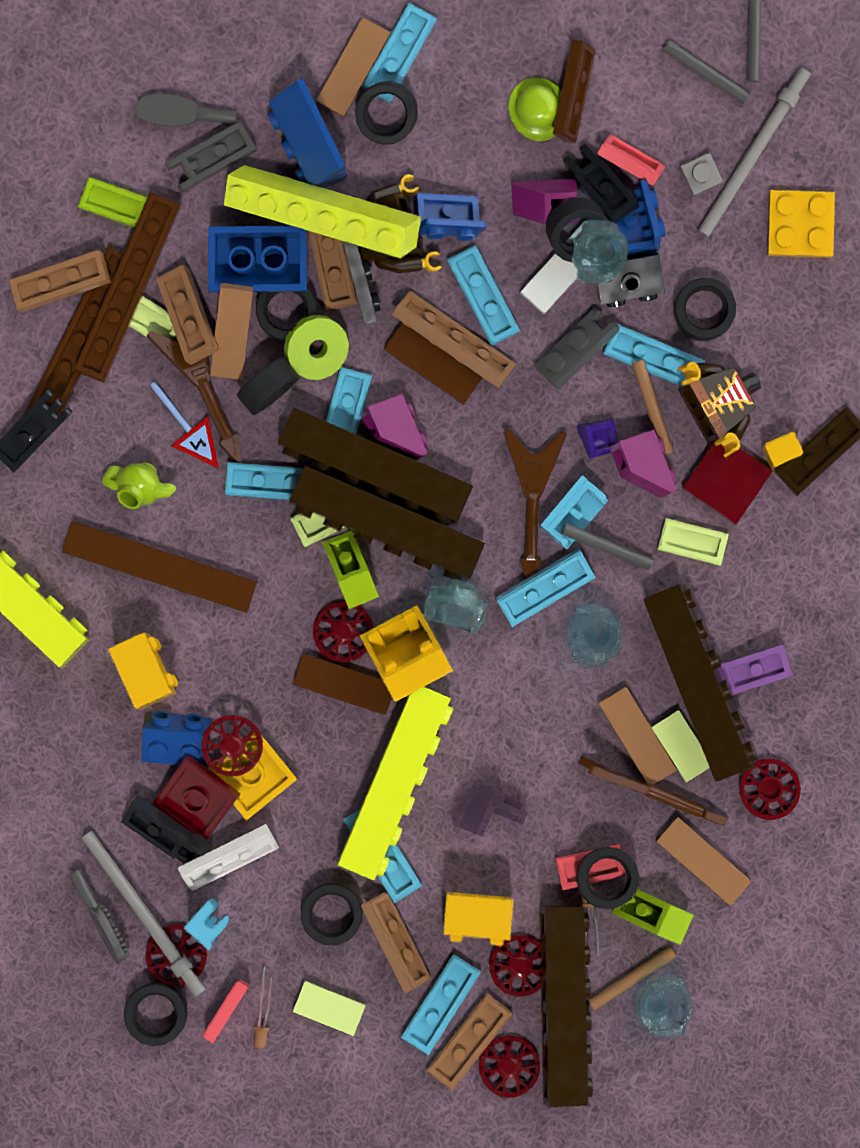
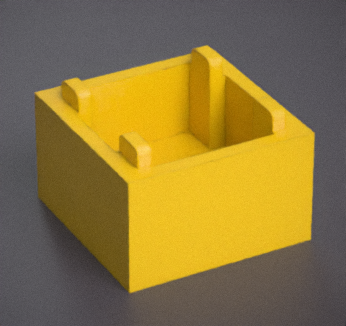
[360,605,453,702]
[108,633,179,710]
[443,892,513,946]

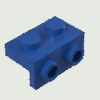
[614,179,665,257]
[413,193,487,241]
[141,711,211,766]

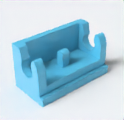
[540,475,608,550]
[184,898,229,950]

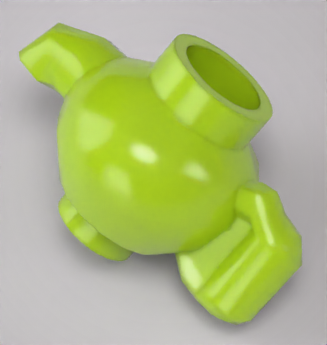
[101,462,176,509]

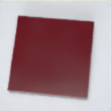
[682,437,773,525]
[152,754,241,839]

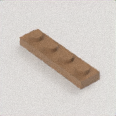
[392,291,516,388]

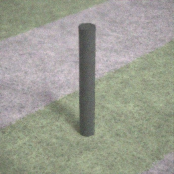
[747,0,761,83]
[663,40,750,104]
[560,522,653,570]

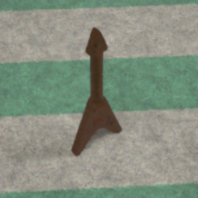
[147,331,242,463]
[504,429,567,579]
[578,756,727,825]

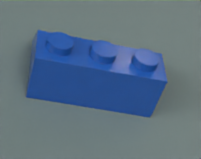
[267,78,347,188]
[208,226,309,293]

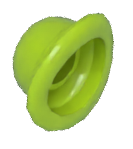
[508,77,561,142]

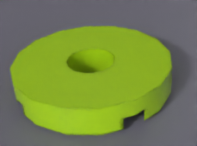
[284,315,349,380]

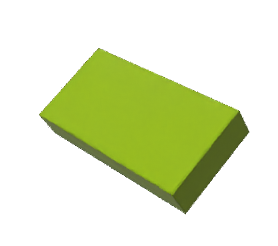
[78,177,148,228]

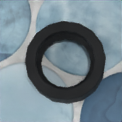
[355,81,418,145]
[546,198,611,263]
[674,278,736,341]
[256,288,317,342]
[237,357,299,415]
[576,847,640,909]
[301,883,363,946]
[124,982,188,1047]

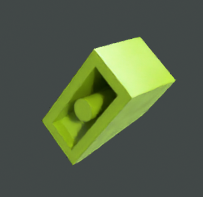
[322,530,379,609]
[612,884,694,945]

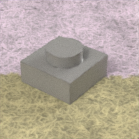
[680,153,724,197]

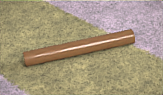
[631,359,674,455]
[588,946,677,1010]

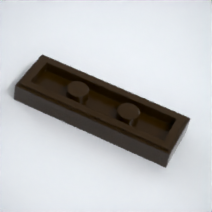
[775,407,860,497]

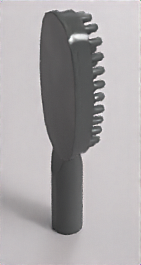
[136,94,237,126]
[69,869,129,964]

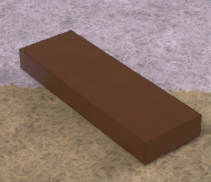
[553,40,596,143]
[384,323,482,405]
[293,654,392,715]

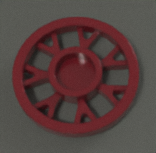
[313,602,374,663]
[201,715,263,777]
[739,759,801,820]
[145,925,207,986]
[489,935,541,997]
[479,1035,540,1098]

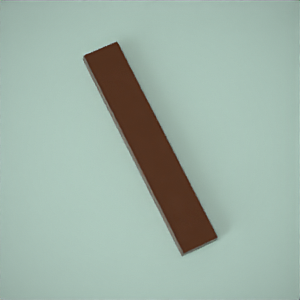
[74,192,181,384]
[25,246,124,416]
[62,521,258,613]

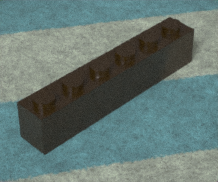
[278,407,473,526]
[289,466,485,583]
[643,584,758,782]
[539,905,593,1107]

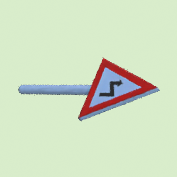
[150,382,219,469]

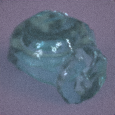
[571,220,628,285]
[423,579,488,634]
[566,604,623,667]
[635,974,692,1039]

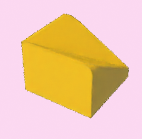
[761,432,803,470]

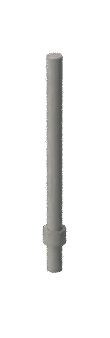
[698,67,811,237]
[82,831,206,998]

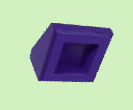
[576,419,618,458]

